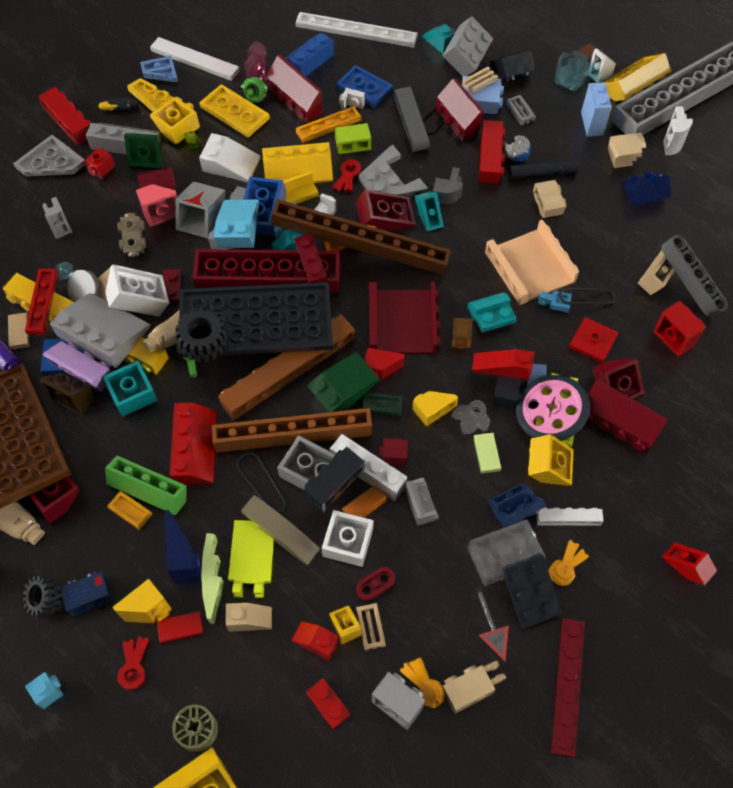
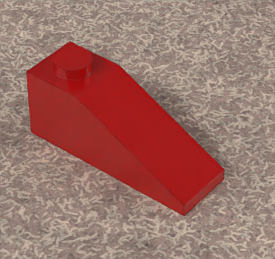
[472,349,534,380]

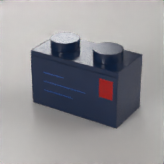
[61,572,113,616]

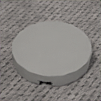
[68,270,100,302]

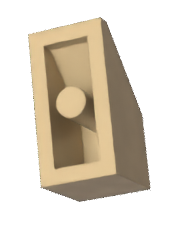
[226,603,272,632]

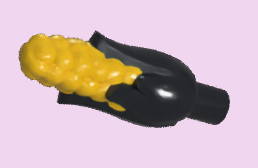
[99,98,138,112]

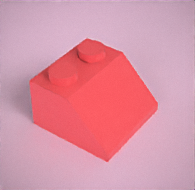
[136,184,177,227]

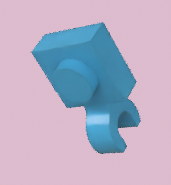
[537,290,572,313]

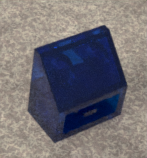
[622,172,672,204]

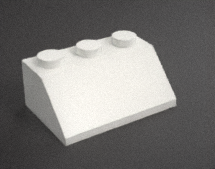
[106,264,169,317]

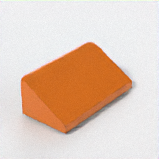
[342,486,386,518]

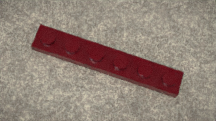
[551,618,585,758]

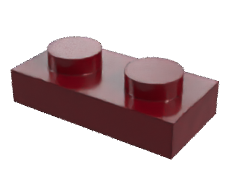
[163,269,182,303]

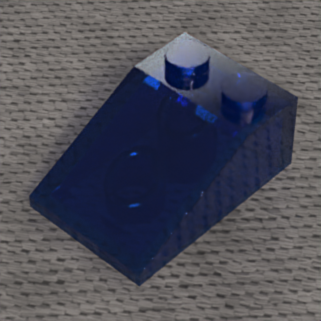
[165,510,202,584]

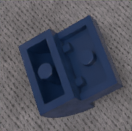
[488,483,546,527]

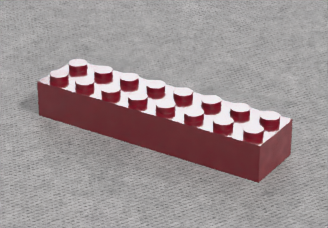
[192,249,340,293]

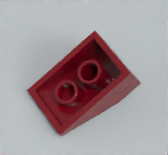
[356,189,416,231]

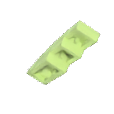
[201,533,224,624]

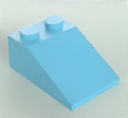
[214,200,259,248]

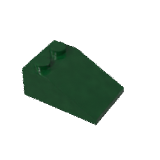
[308,352,380,412]

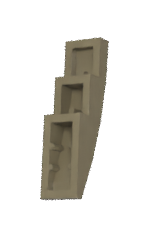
[241,495,320,565]

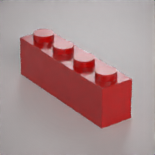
[39,87,91,145]
[479,120,506,184]

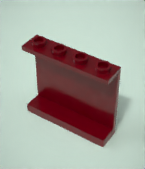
[369,282,441,354]

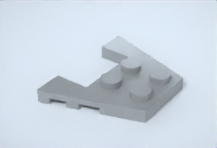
[358,145,428,197]

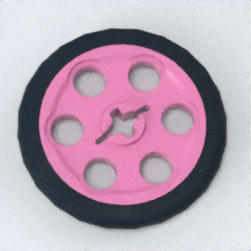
[516,375,590,441]

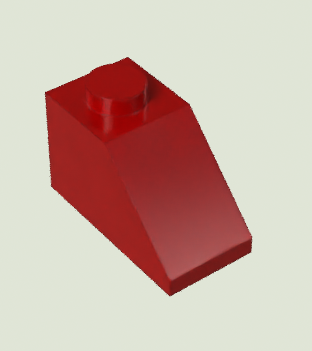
[365,348,405,379]
[662,543,717,586]
[291,621,340,661]

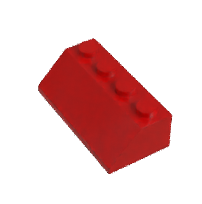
[170,403,217,485]

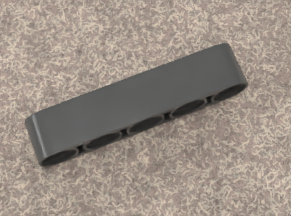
[394,86,430,152]
[662,234,728,317]

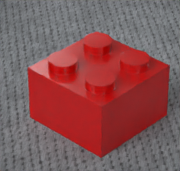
[653,301,706,357]

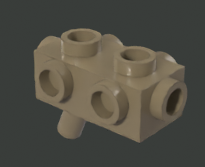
[117,213,146,257]

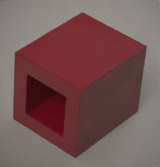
[379,439,408,466]

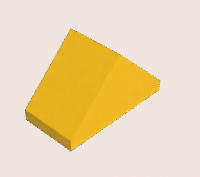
[329,605,361,645]

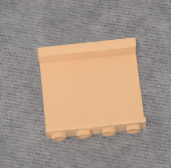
[485,220,579,305]

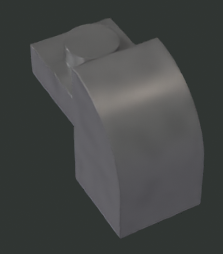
[433,167,463,204]

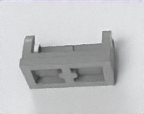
[43,197,72,239]
[405,478,439,526]

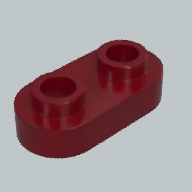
[356,567,395,601]

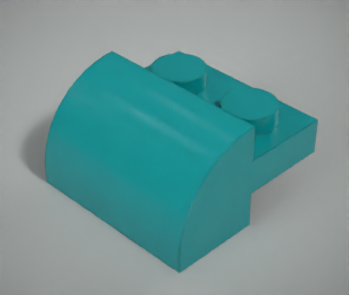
[467,292,517,332]

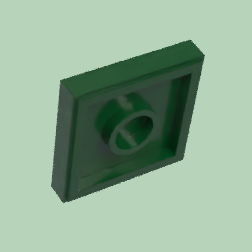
[124,133,163,169]

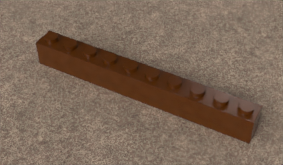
[271,199,451,275]

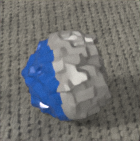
[504,135,531,163]

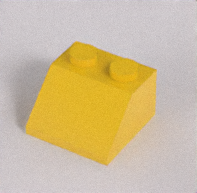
[150,97,200,145]
[528,434,574,486]
[113,579,172,624]

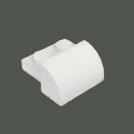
[663,106,693,155]

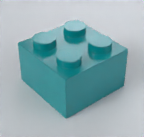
[102,361,158,417]

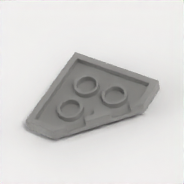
[13,135,86,177]

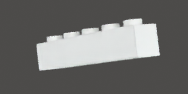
[536,507,603,526]

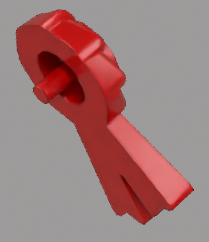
[332,159,361,193]
[118,636,149,690]

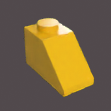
[412,391,458,426]

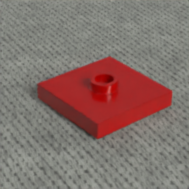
[569,317,619,364]

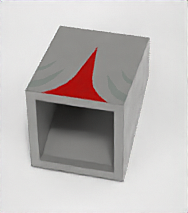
[176,182,225,238]

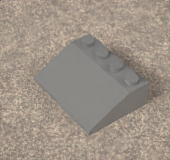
[50,293,150,369]

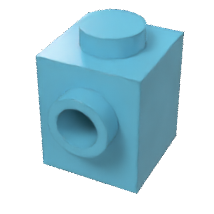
[25,672,63,709]

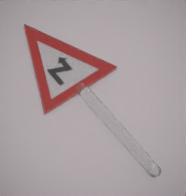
[478,592,509,661]

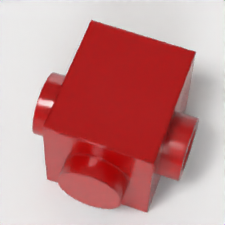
[85,147,115,179]

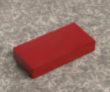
[157,611,204,643]

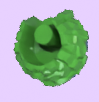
[241,77,267,103]

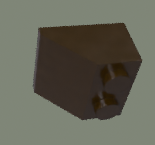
[40,372,96,414]

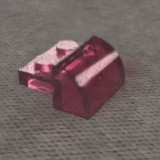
[244,41,268,81]

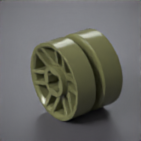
[172,705,218,752]

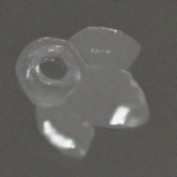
[452,400,490,434]

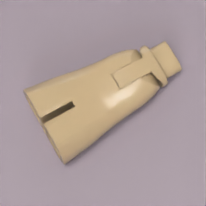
[143,311,179,351]
[0,501,45,545]

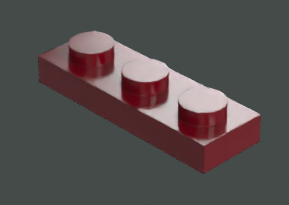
[294,234,327,283]

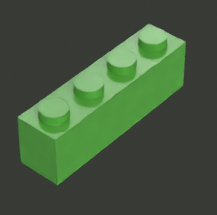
[105,456,186,515]

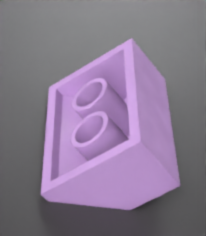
[43,341,112,393]

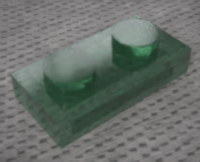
[363,392,403,416]

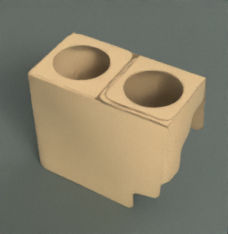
[608,132,646,168]

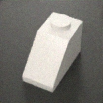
[588,48,616,83]

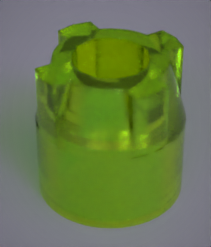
[184,131,201,149]

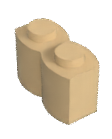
[533,180,567,218]

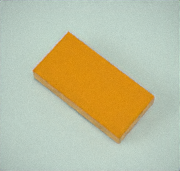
[107,491,152,530]

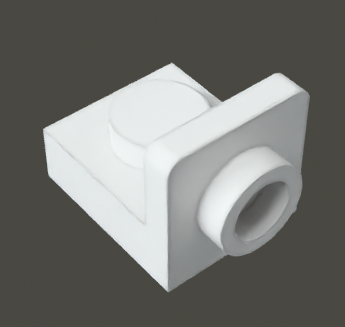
[339,88,365,110]
[314,193,337,215]

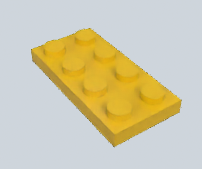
[199,84,270,138]

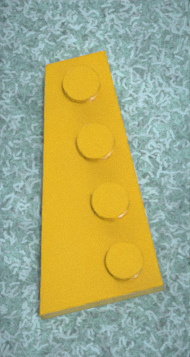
[127,78,194,112]

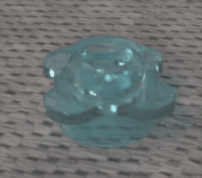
[55,262,74,279]

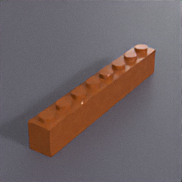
[218,315,355,420]
[212,408,372,453]

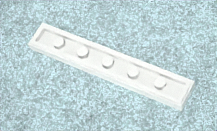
[150,37,239,81]

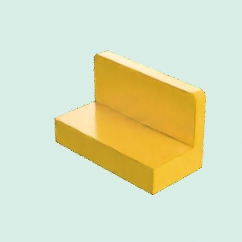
[283,171,319,204]

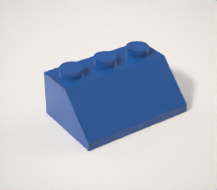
[285,33,334,77]
[243,177,287,236]

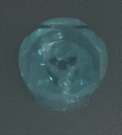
[555,51,590,91]

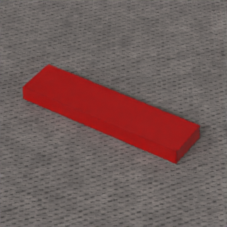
[25,269,58,335]

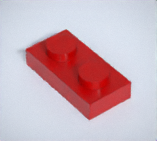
[306,678,351,729]

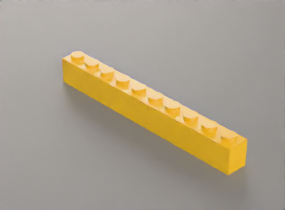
[3,273,169,375]

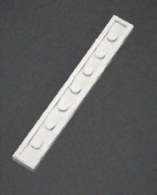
[296,12,418,48]

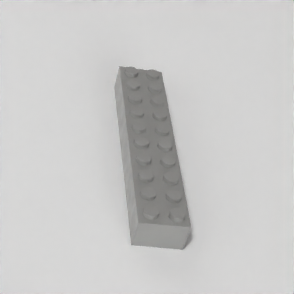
[611,41,733,135]

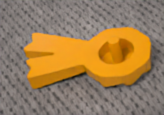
[549,540,589,586]
[400,658,445,708]

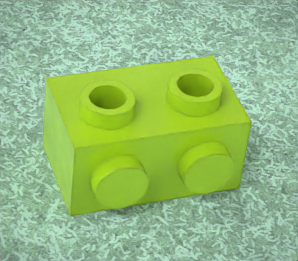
[335,123,371,154]

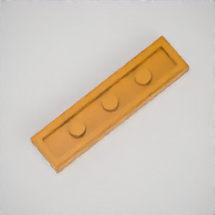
[296,106,361,143]

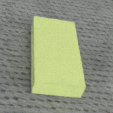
[473,433,501,474]

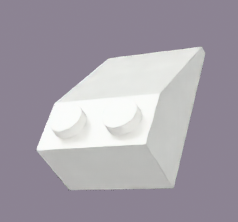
[199,133,261,182]

